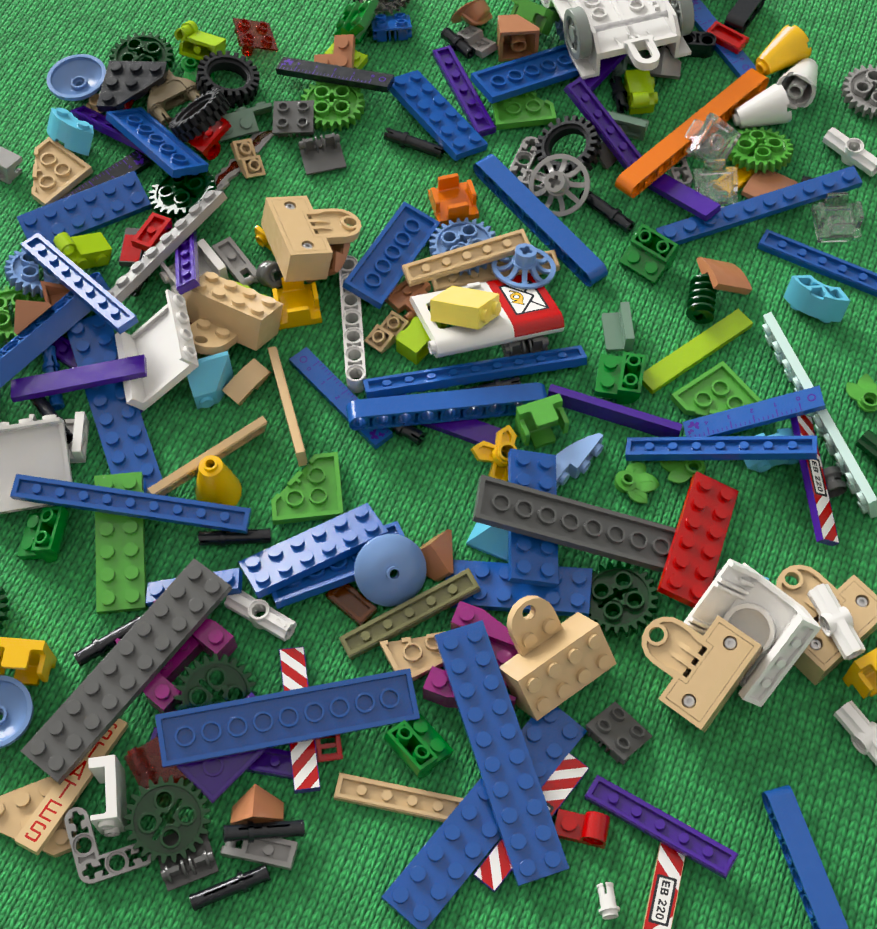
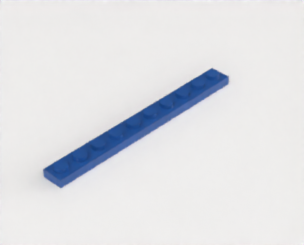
[656,166,863,245]
[363,345,587,399]
[10,474,252,534]

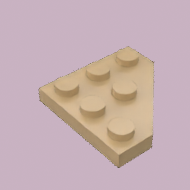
[31,137,93,206]
[0,776,81,858]

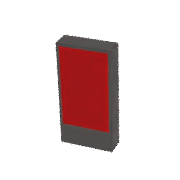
[118,228,144,267]

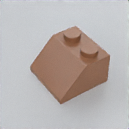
[497,14,540,62]

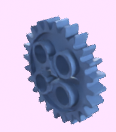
[429,217,495,275]
[4,247,63,298]

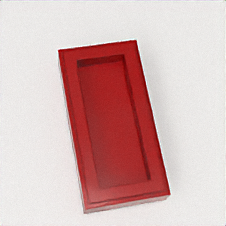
[706,21,749,55]

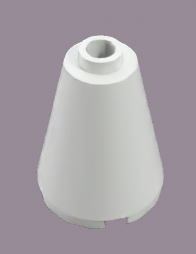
[777,58,818,109]
[732,83,792,129]

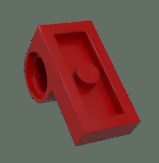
[188,116,231,160]
[131,212,173,251]
[555,809,610,849]

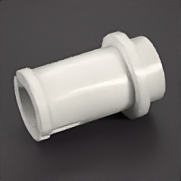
[596,882,620,920]

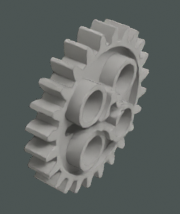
[841,64,877,119]

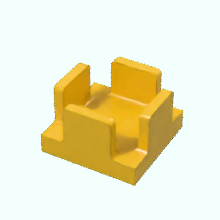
[272,277,322,330]
[0,637,57,686]
[842,648,877,699]

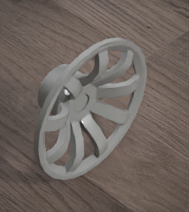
[529,154,590,217]

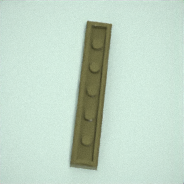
[339,568,481,660]

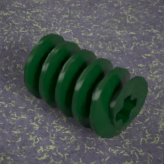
[686,274,717,324]

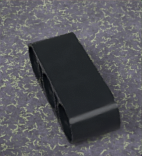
[724,0,766,34]
[657,31,716,58]

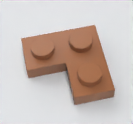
[314,34,356,68]

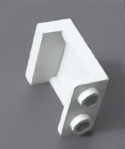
[159,238,229,296]
[29,411,89,463]
[88,755,127,837]

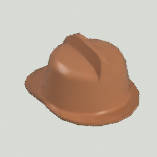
[451,0,492,27]

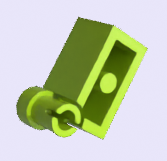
[174,20,226,60]

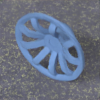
[491,243,556,289]

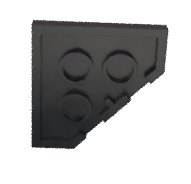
[96,61,169,112]

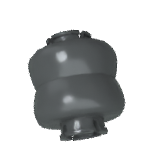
[256,260,283,288]

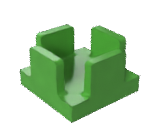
[510,0,560,35]
[514,393,569,449]

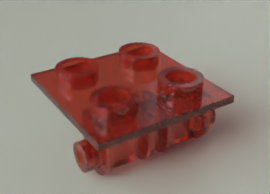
[233,18,278,57]
[124,736,187,790]

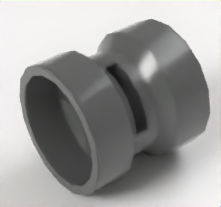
[823,466,847,498]

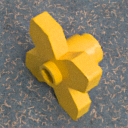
[471,425,517,481]

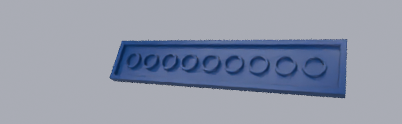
[67,315,168,496]
[434,620,569,887]
[155,668,420,768]
[381,707,587,929]

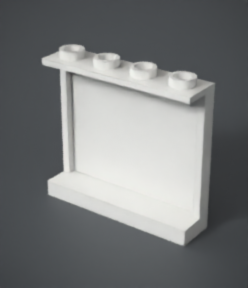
[115,289,199,411]
[0,414,73,514]

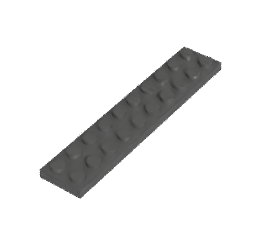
[472,475,676,572]
[21,559,232,784]

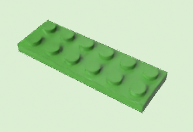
[94,472,147,615]

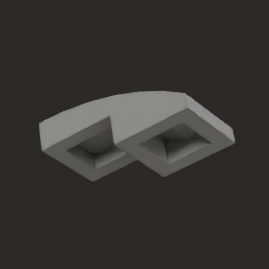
[456,25,497,59]

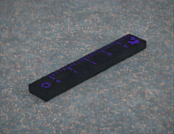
[276,57,395,93]
[56,150,152,201]

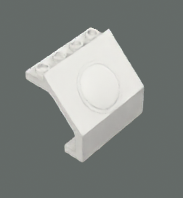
[684,559,821,707]

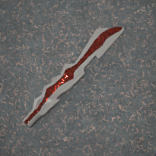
[214,130,274,191]

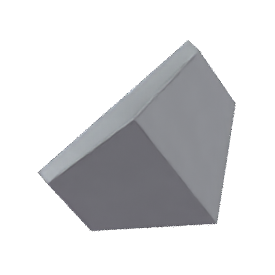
[645,46,682,79]

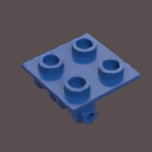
[372,13,412,42]

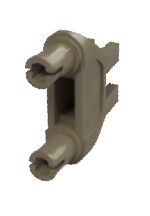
[147,69,201,127]

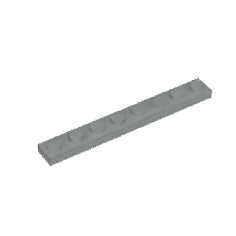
[108,190,227,303]

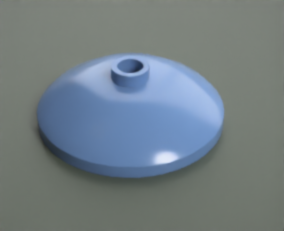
[47,54,106,101]
[354,534,427,607]
[0,675,34,749]

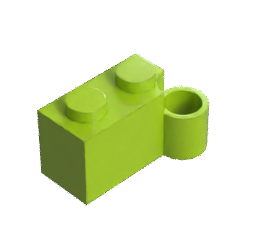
[623,69,658,115]
[53,232,112,270]
[395,311,448,365]

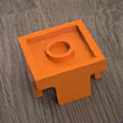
[428,173,479,227]

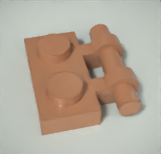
[386,280,431,322]

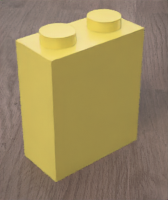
[430,286,501,330]

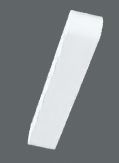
[339,255,367,393]

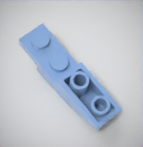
[556,433,604,488]

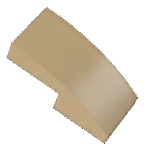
[230,138,266,179]
[364,310,410,354]
[222,358,271,406]

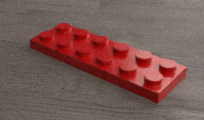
[657,471,739,608]

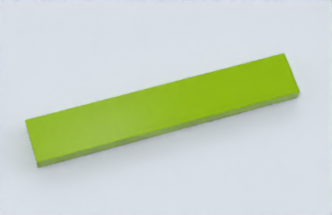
[642,309,753,395]

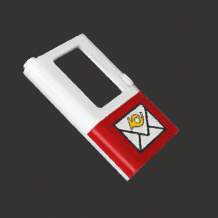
[409,273,564,358]

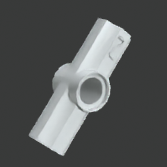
[822,127,877,177]
[807,583,866,660]
[224,591,297,642]
[834,700,877,766]

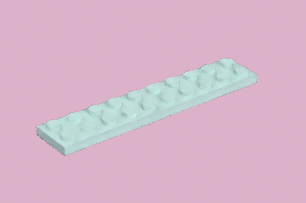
[762,312,877,518]

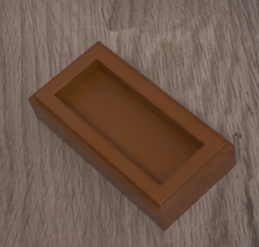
[326,583,378,626]

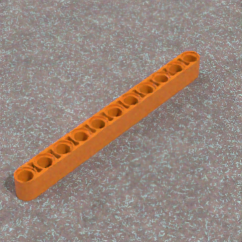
[615,68,769,198]

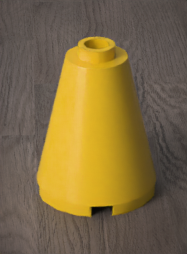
[755,25,812,76]
[195,455,242,506]

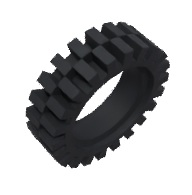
[196,51,260,108]
[168,88,231,143]
[535,115,602,180]

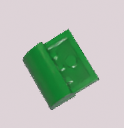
[333,0,379,44]
[619,223,679,285]
[594,352,646,404]
[17,506,69,563]
[384,714,454,779]

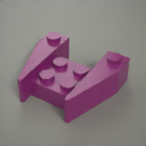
[115,600,238,714]
[423,601,518,710]

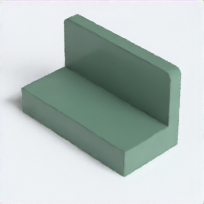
[608,111,649,141]
[601,302,635,352]

